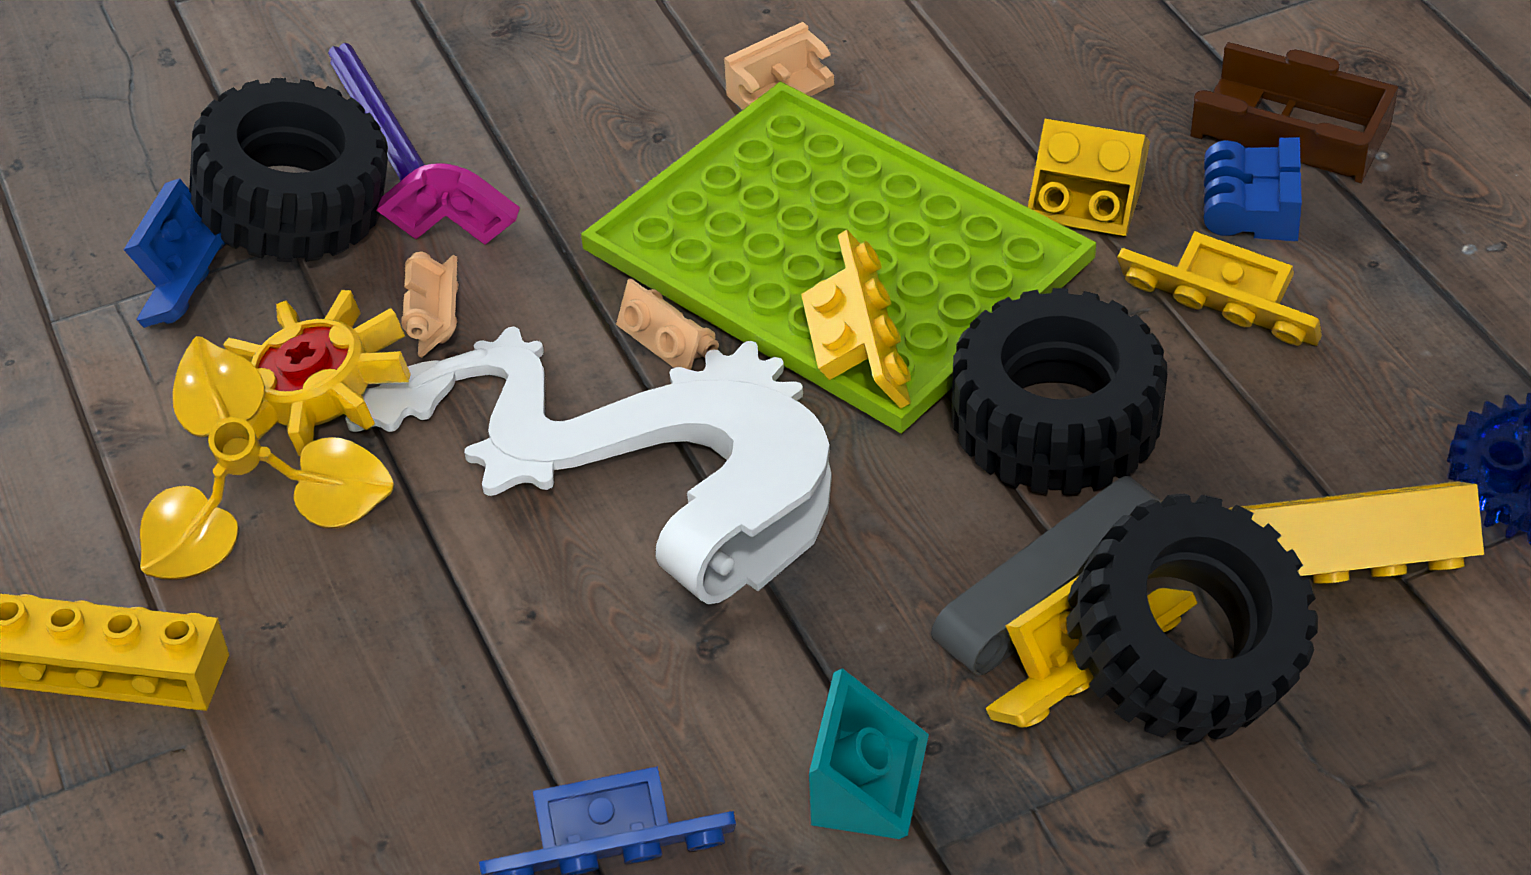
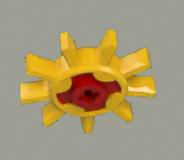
[223,290,411,456]

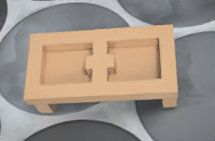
[724,22,834,110]

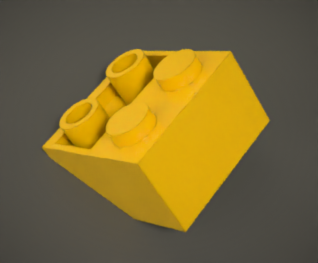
[1028,119,1150,237]

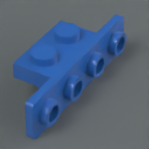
[124,178,226,328]
[479,766,736,875]

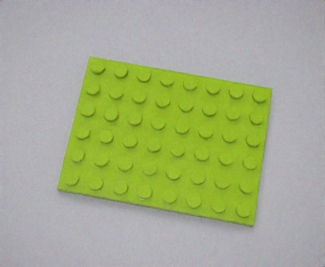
[581,81,1096,434]

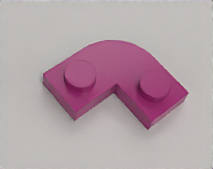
[376,163,520,245]

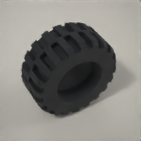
[189,78,388,262]
[952,288,1168,495]
[1066,493,1318,742]

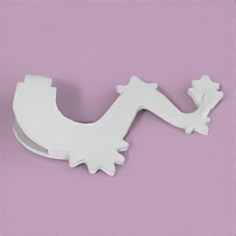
[345,326,832,604]

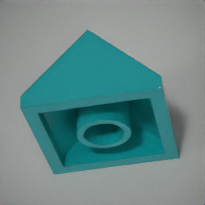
[809,668,929,839]

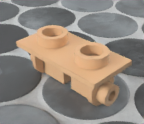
[401,252,459,358]
[616,279,719,370]

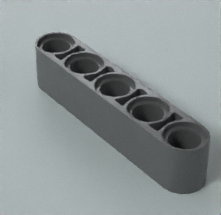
[931,476,1162,676]

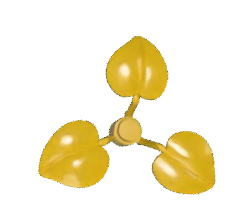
[140,336,394,580]

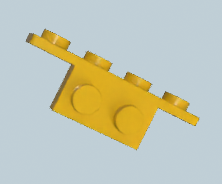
[801,230,911,409]
[1117,231,1322,346]
[986,576,1198,727]

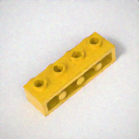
[1229,481,1484,583]
[0,594,229,711]

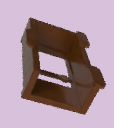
[1190,42,1399,184]

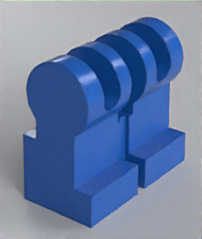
[1204,137,1302,241]

